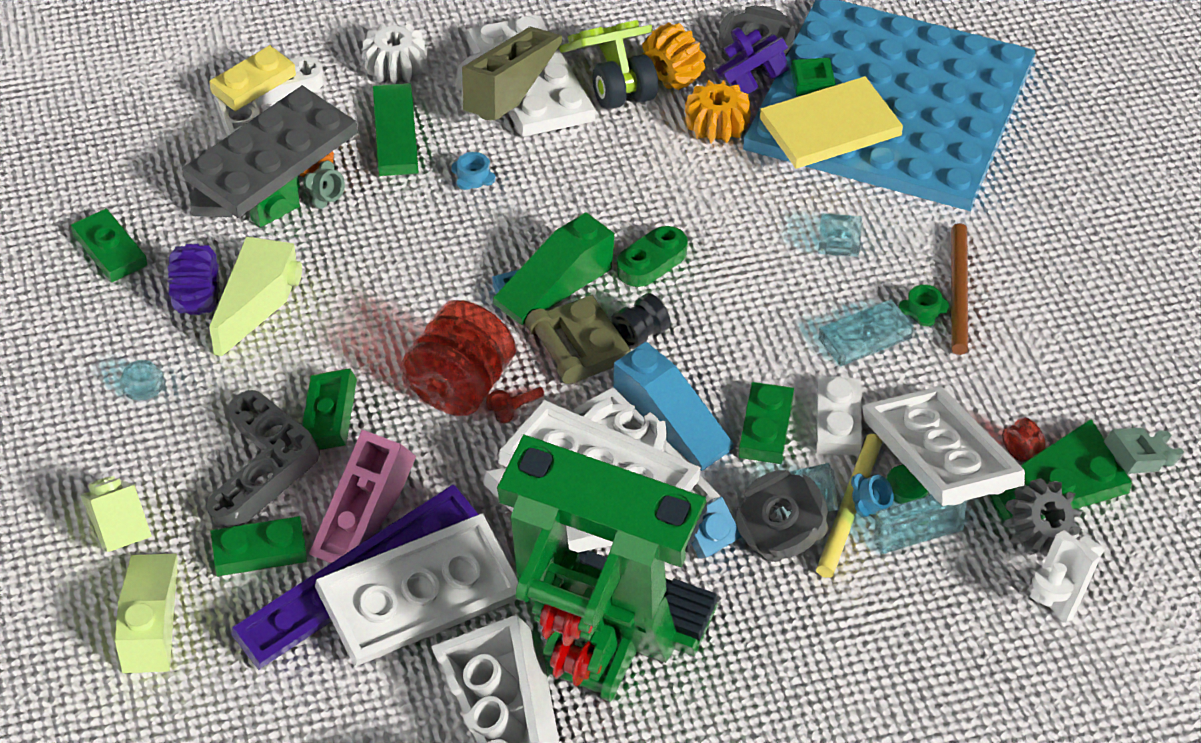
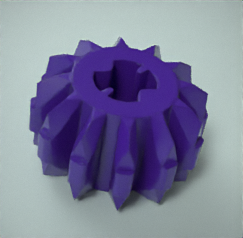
[167,243,220,315]

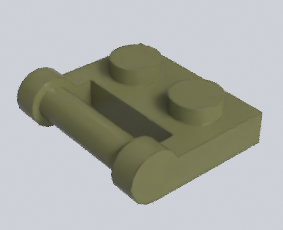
[525,295,631,384]

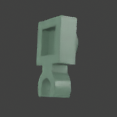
[1104,427,1184,474]

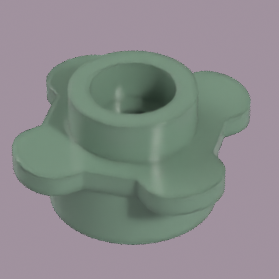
[303,161,345,209]

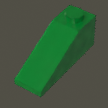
[493,212,615,326]

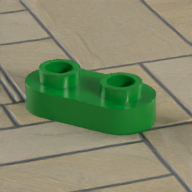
[617,226,688,287]

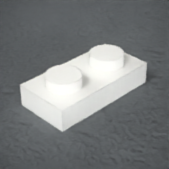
[816,376,862,456]

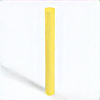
[816,434,883,578]

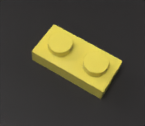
[209,45,296,111]

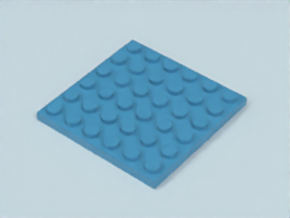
[743,0,1036,212]

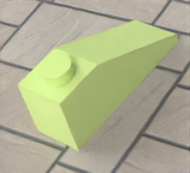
[209,236,302,356]
[115,553,178,673]

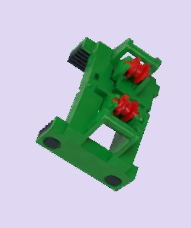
[497,434,718,702]

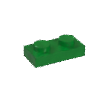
[302,368,357,450]
[739,382,794,464]
[210,516,307,577]

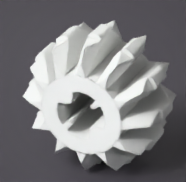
[361,22,427,84]

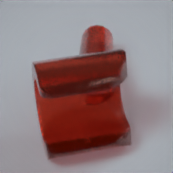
[486,387,545,424]

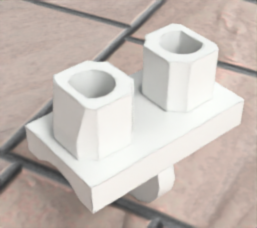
[1029,530,1104,624]

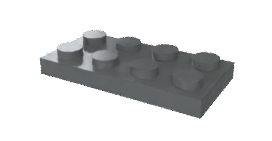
[182,85,358,218]

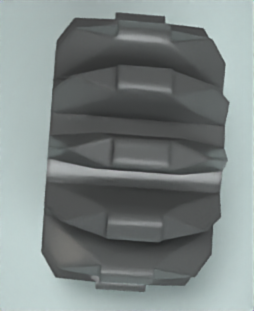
[1003,479,1083,557]

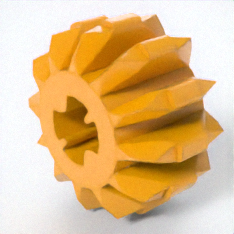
[642,22,706,90]
[685,80,751,144]

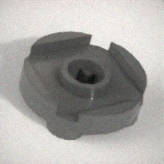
[719,6,795,71]
[736,470,828,562]

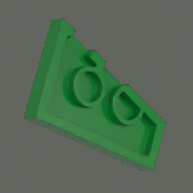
[990,419,1132,529]

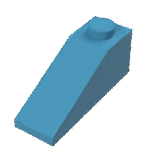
[614,341,734,471]

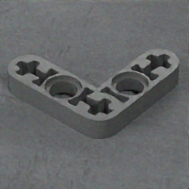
[206,390,320,529]

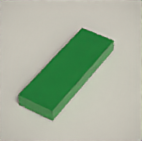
[373,83,419,176]

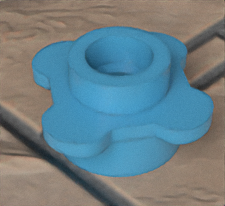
[451,152,496,190]
[851,473,894,519]

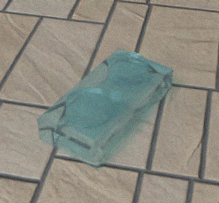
[818,299,914,367]
[874,494,966,555]

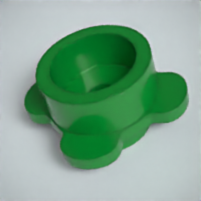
[899,284,949,326]

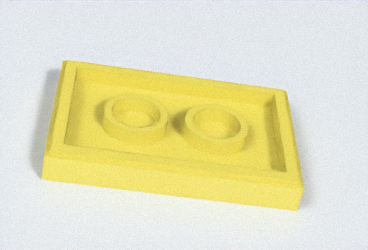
[760,76,903,169]

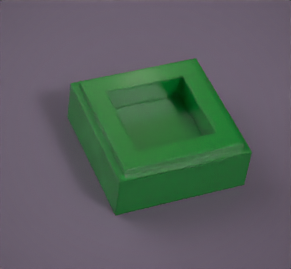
[791,58,836,96]

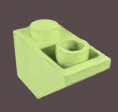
[80,476,152,552]

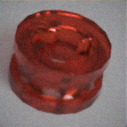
[1002,417,1046,462]

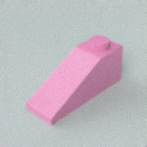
[309,430,416,563]

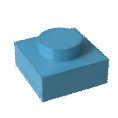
[691,497,742,559]

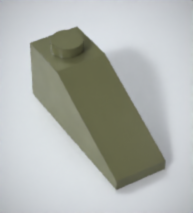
[462,26,562,120]

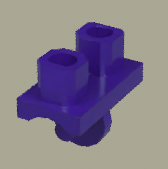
[714,27,789,94]

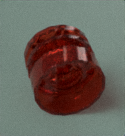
[401,300,516,416]

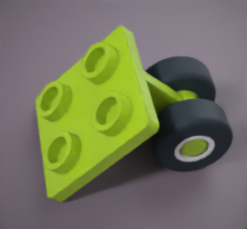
[559,20,658,109]

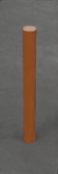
[951,223,968,355]

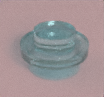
[120,360,164,400]

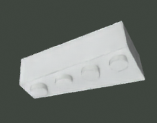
[431,614,559,743]

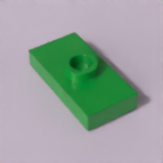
[71,208,148,283]

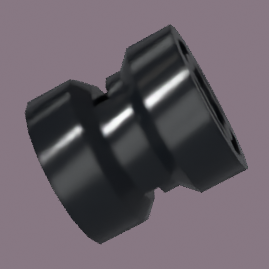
[611,293,671,350]

